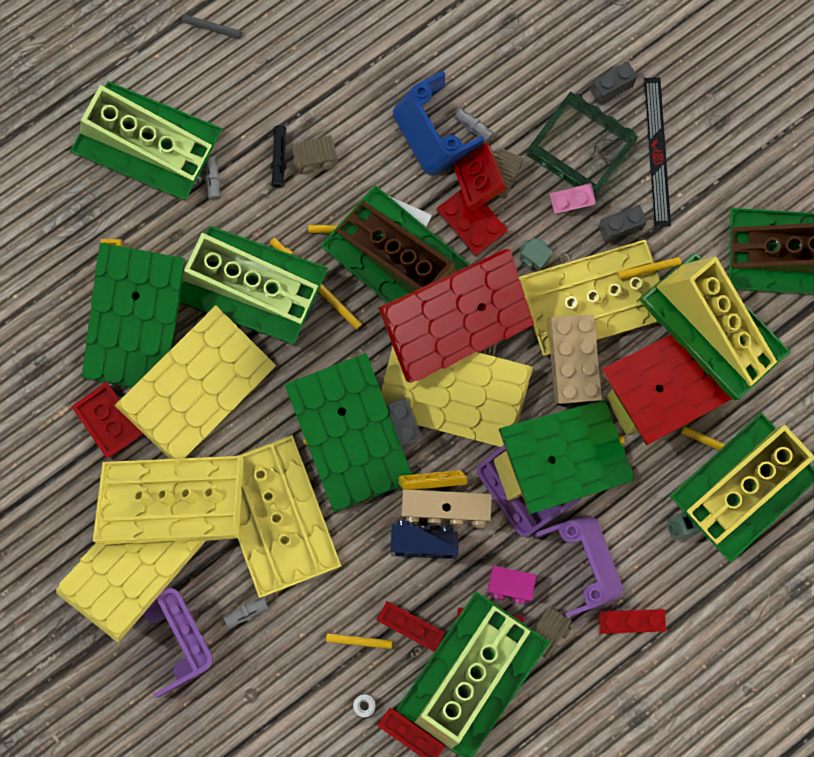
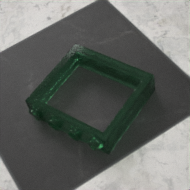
[526,91,638,199]

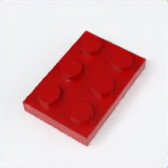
[453,142,507,211]
[436,189,508,257]
[71,382,144,459]

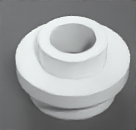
[353,694,376,717]

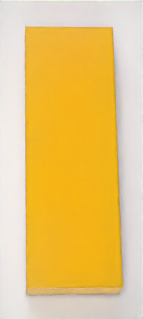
[399,470,467,490]

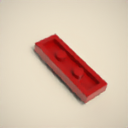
[376,601,445,652]
[598,609,666,634]
[377,707,445,757]

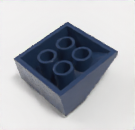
[390,521,459,559]

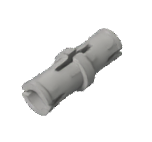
[454,108,494,142]
[204,157,222,200]
[223,597,269,629]

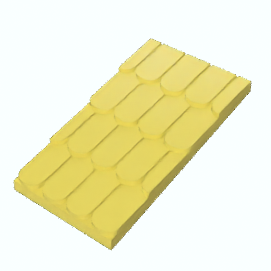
[519,240,660,356]
[114,306,276,459]
[381,347,533,447]
[237,435,341,598]
[93,456,244,545]
[56,540,205,643]

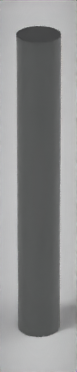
[182,14,241,39]

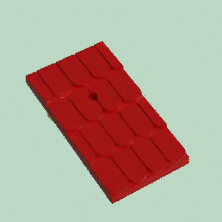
[378,249,534,383]
[601,334,732,446]

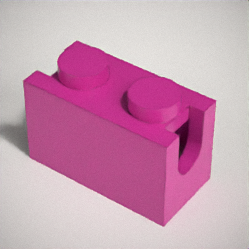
[487,566,536,605]

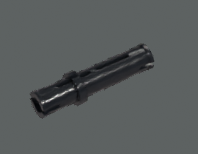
[270,125,287,188]

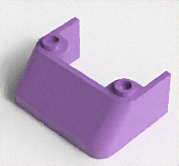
[477,445,581,537]
[533,516,623,617]
[143,588,213,698]

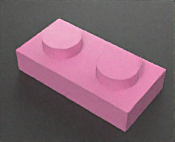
[550,183,596,214]

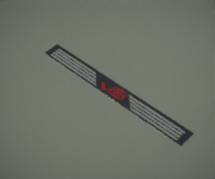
[644,77,671,227]

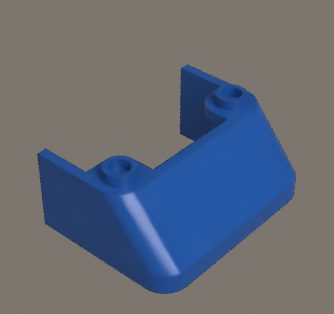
[393,71,484,176]

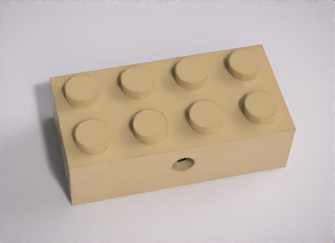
[547,314,602,404]
[402,490,492,528]

